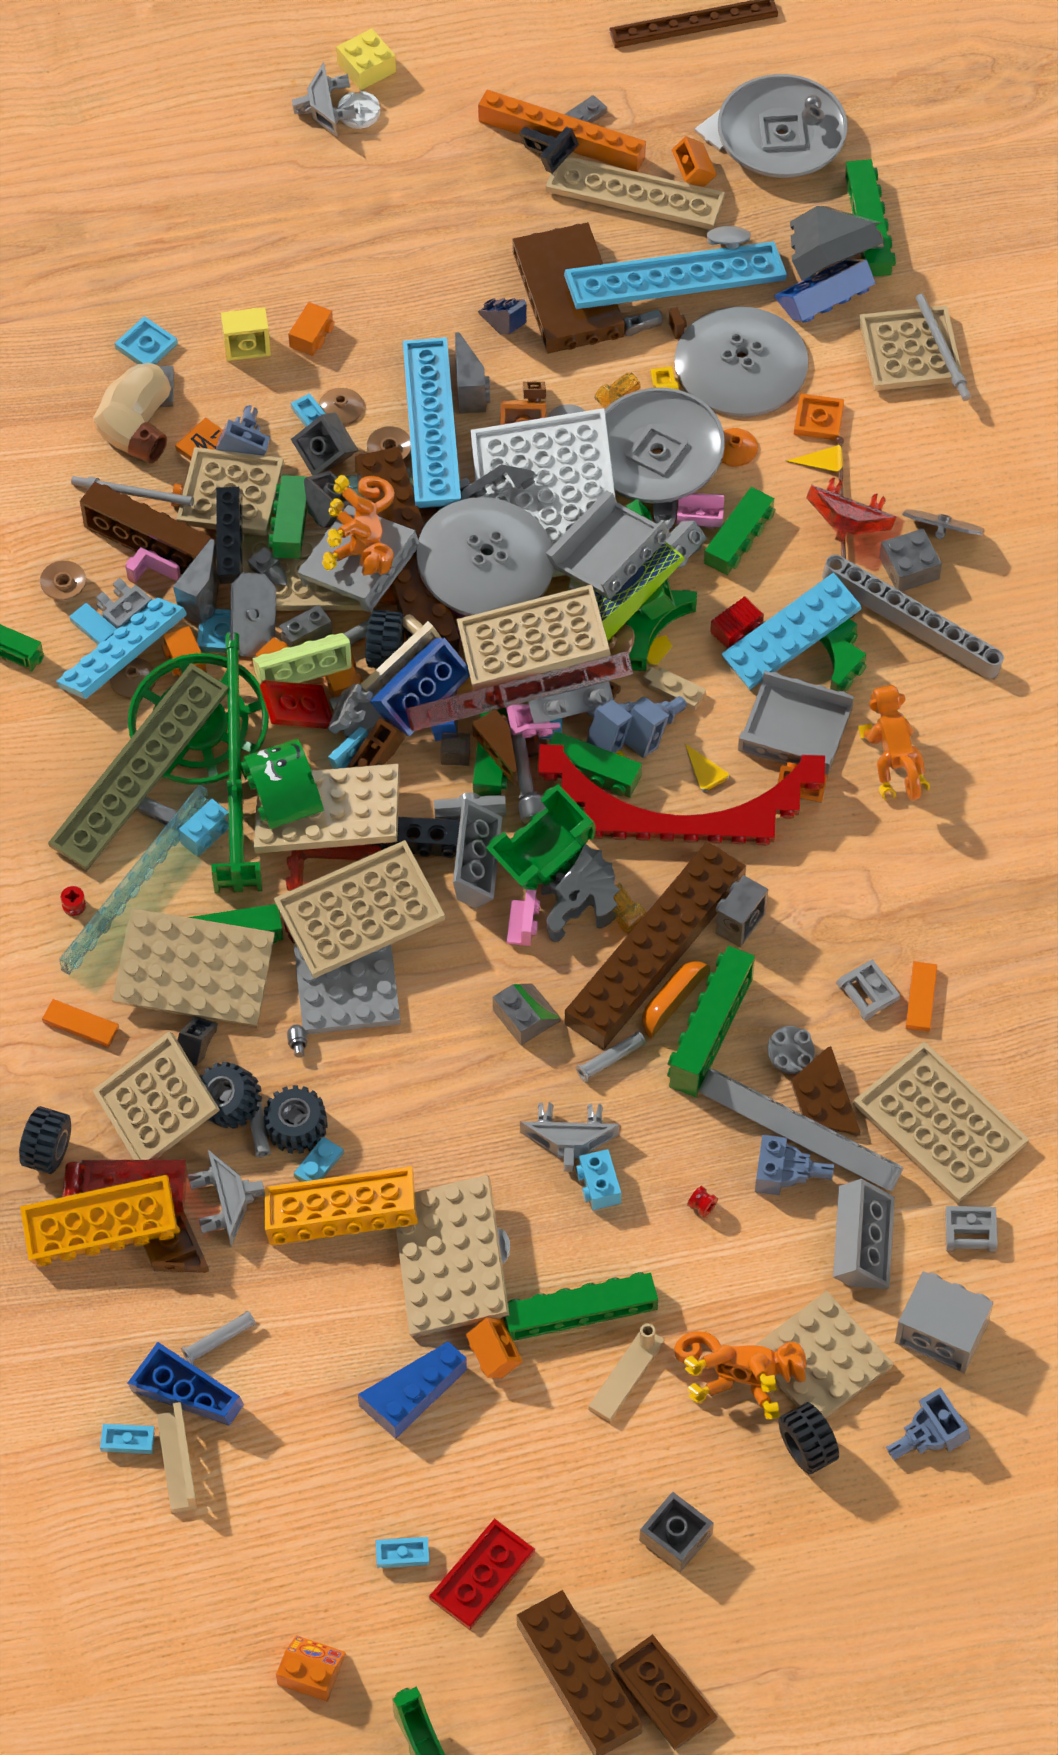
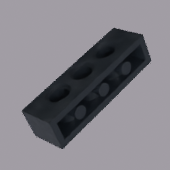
[216,487,243,584]
[365,817,460,858]

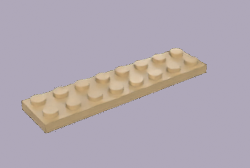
[546,156,725,230]

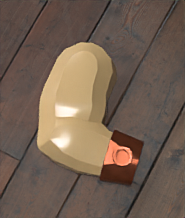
[94,363,171,463]

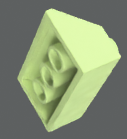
[253,633,352,684]

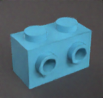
[179,799,229,857]
[576,1149,621,1210]

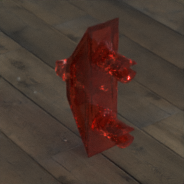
[806,478,897,543]

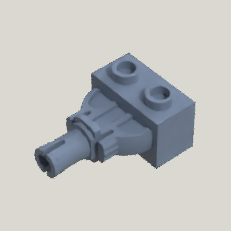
[216,405,270,456]
[624,696,687,758]
[586,697,647,753]
[755,1135,834,1195]
[886,1387,971,1461]

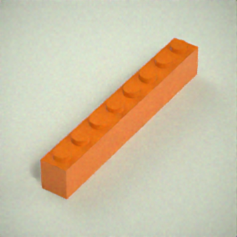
[478,89,646,172]

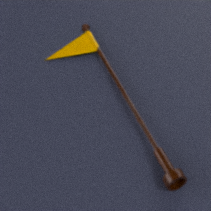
[786,436,855,619]

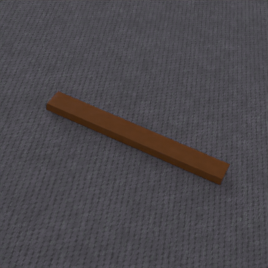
[609,0,778,48]

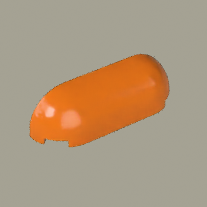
[642,961,710,1039]

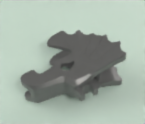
[546,844,620,942]

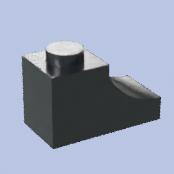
[177,1016,218,1066]

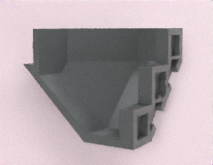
[790,206,884,281]

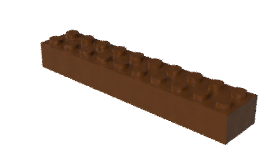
[355,446,459,653]
[564,841,746,1050]

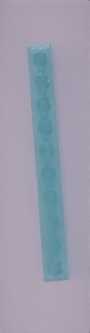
[59,784,209,975]

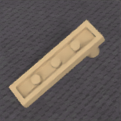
[360,614,441,699]
[588,1323,665,1423]

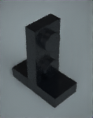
[519,127,579,174]

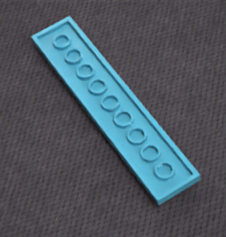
[564,241,787,309]
[403,337,461,508]

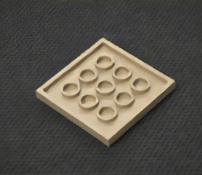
[859,305,962,391]
[176,447,284,536]
[92,1032,220,1169]
[755,1290,893,1419]

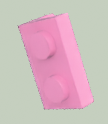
[677,493,724,529]
[506,704,561,738]
[507,889,540,946]

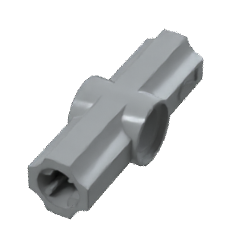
[434,793,506,820]

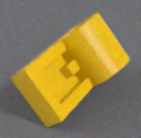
[650,366,679,390]

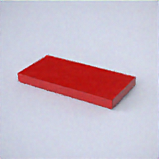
[429,1518,535,1630]

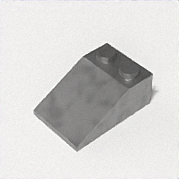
[455,332,490,414]
[173,539,219,624]

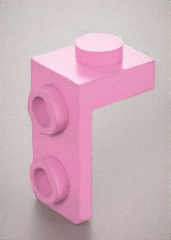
[125,547,181,584]

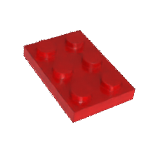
[259,680,332,729]

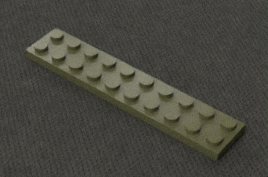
[48,663,229,871]

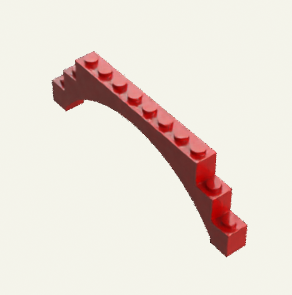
[538,744,825,846]

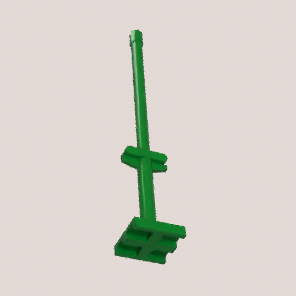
[211,632,263,893]

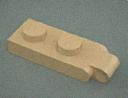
[642,667,706,711]

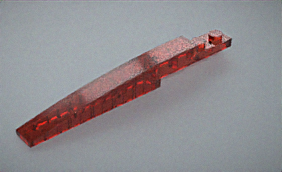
[406,651,633,731]

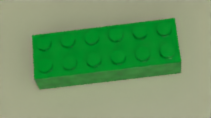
[667,946,755,1098]

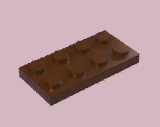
[610,1634,718,1750]

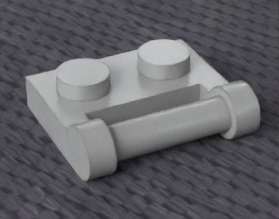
[836,959,900,1021]
[945,1206,997,1252]

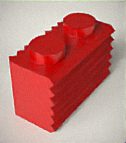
[710,596,764,649]

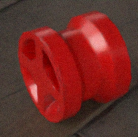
[60,886,86,916]
[687,1186,718,1218]

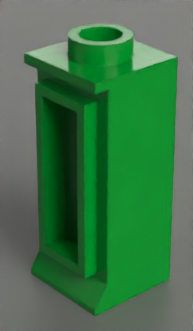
[0,624,44,672]

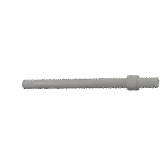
[916,294,971,401]
[71,476,195,506]

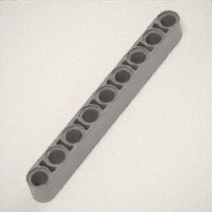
[822,555,1004,678]
[699,1068,904,1191]

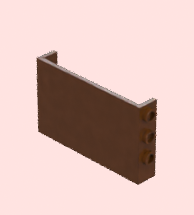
[512,222,625,354]

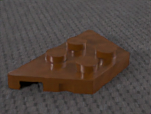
[791,1046,860,1136]
[143,1193,209,1273]

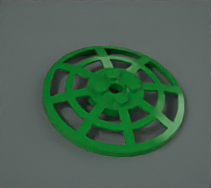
[128,653,269,785]

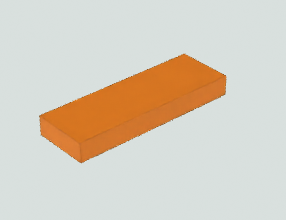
[905,961,937,1032]
[42,999,119,1048]

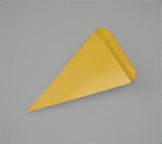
[647,635,673,666]
[685,743,729,792]

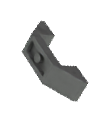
[461,464,537,500]

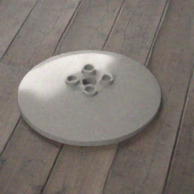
[718,74,847,178]
[675,307,808,417]
[605,388,725,503]
[416,497,554,616]

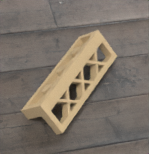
[157,1402,197,1514]

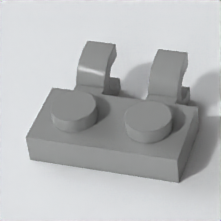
[96,578,152,629]
[327,684,373,734]

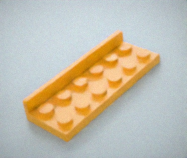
[265,1166,418,1245]
[20,1175,180,1266]

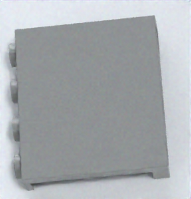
[546,490,671,599]
[298,505,419,612]
[738,671,854,775]

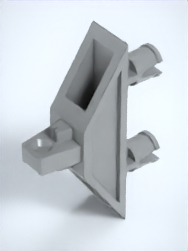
[292,62,356,138]
[529,681,613,724]
[520,1102,620,1172]
[188,1150,265,1247]

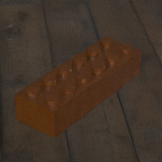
[80,481,211,575]
[517,1590,643,1755]

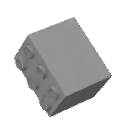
[895,1271,993,1373]

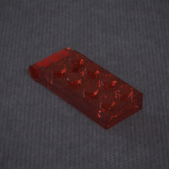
[62,1160,188,1212]

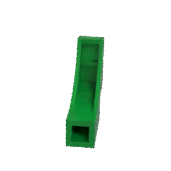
[623,590,697,671]
[820,619,867,692]
[392,1686,445,1755]

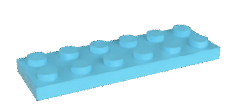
[722,572,862,690]
[56,597,187,699]

